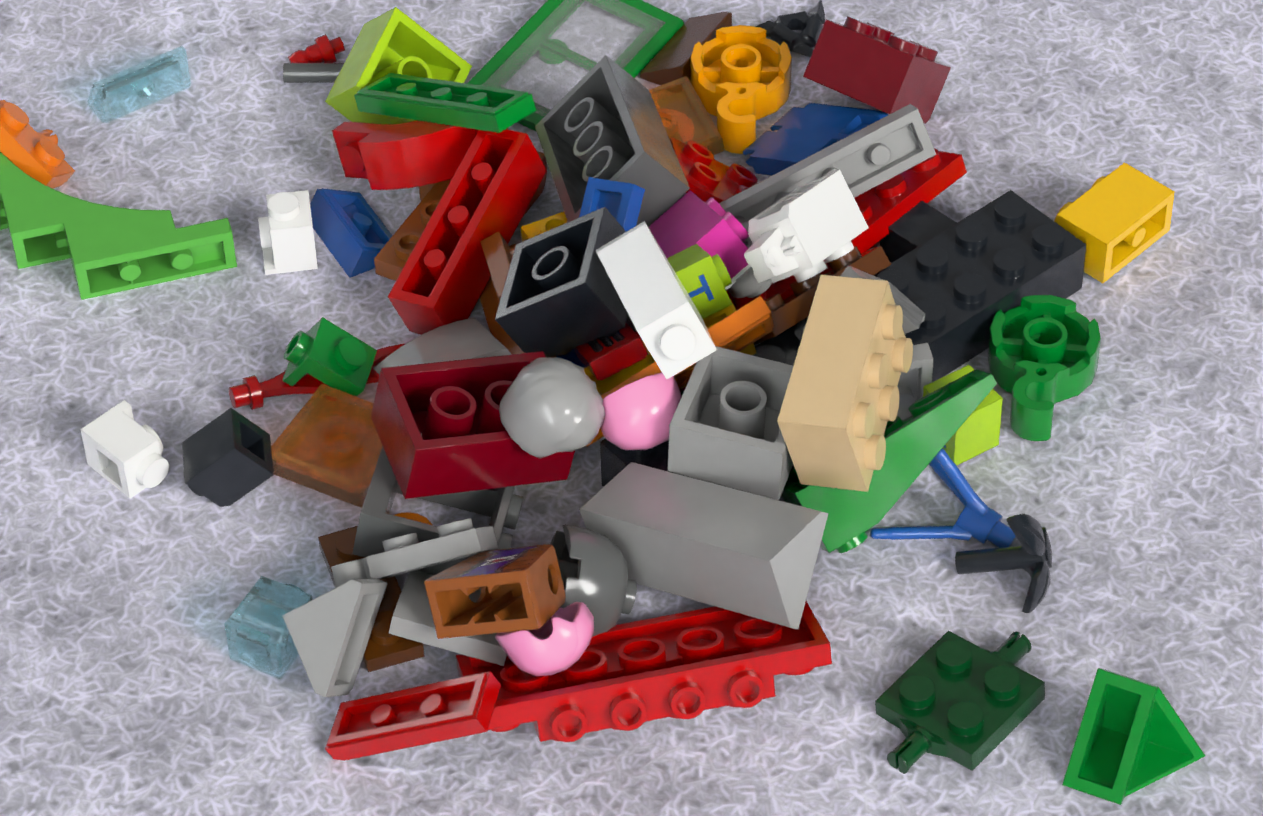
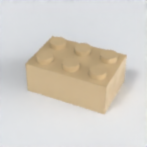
[777,275,913,492]

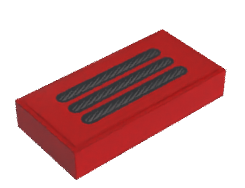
[574,323,648,381]

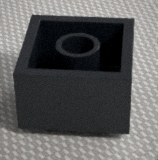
[495,207,628,358]

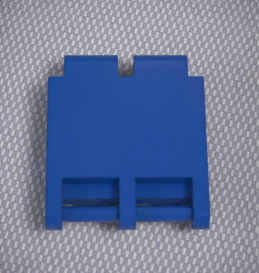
[743,103,888,176]

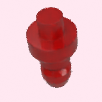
[288,34,345,63]

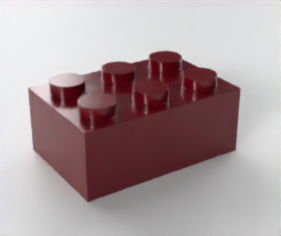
[371,351,575,499]

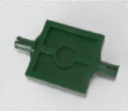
[875,630,1045,774]

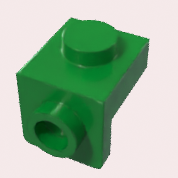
[282,317,377,400]

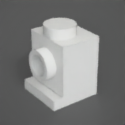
[258,190,318,275]
[80,400,169,498]

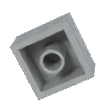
[668,346,793,500]

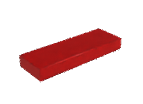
[325,671,501,761]

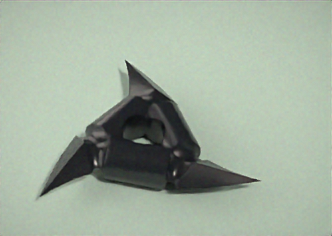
[755,0,825,57]

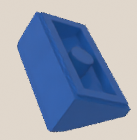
[310,188,392,278]

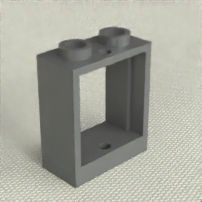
[352,446,524,575]

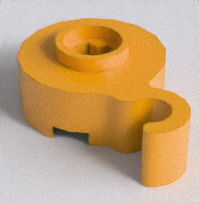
[691,25,792,154]

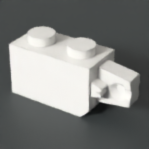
[744,170,869,283]

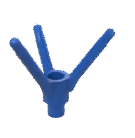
[870,448,1017,548]

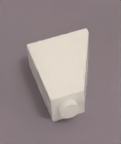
[596,221,717,380]

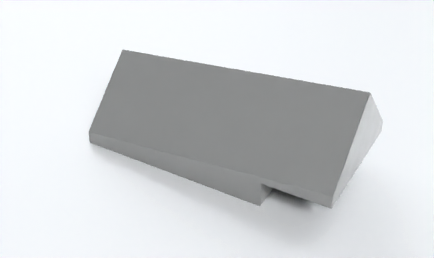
[579,462,828,629]

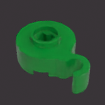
[988,295,1101,441]

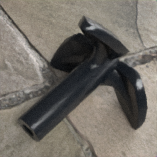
[955,514,1052,613]

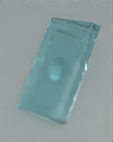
[87,46,191,123]

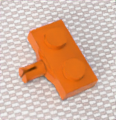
[0,100,75,189]

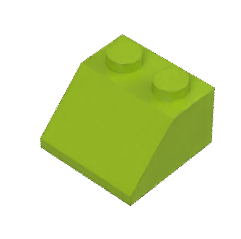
[325,7,472,124]

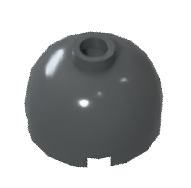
[550,524,637,637]

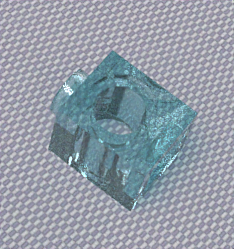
[224,576,313,679]

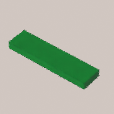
[354,73,536,133]

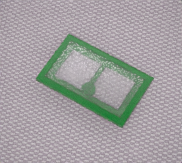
[467,0,684,131]

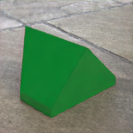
[1062,668,1205,805]

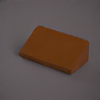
[640,12,732,94]

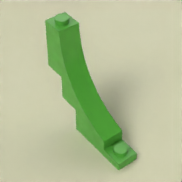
[0,152,237,300]

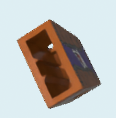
[424,544,566,639]

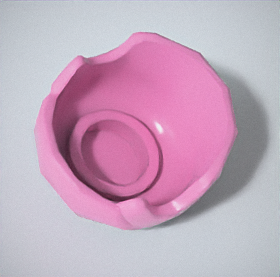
[601,372,682,450]
[495,602,594,676]

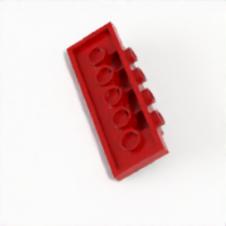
[456,601,832,742]

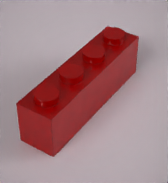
[387,129,547,335]

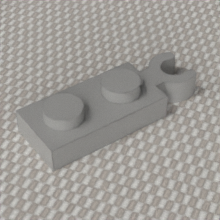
[331,518,498,588]

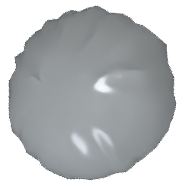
[499,357,605,458]

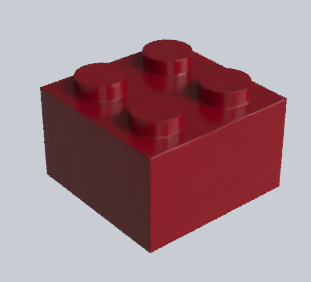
[803,16,951,124]

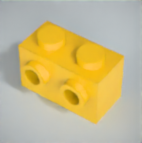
[1054,162,1175,283]

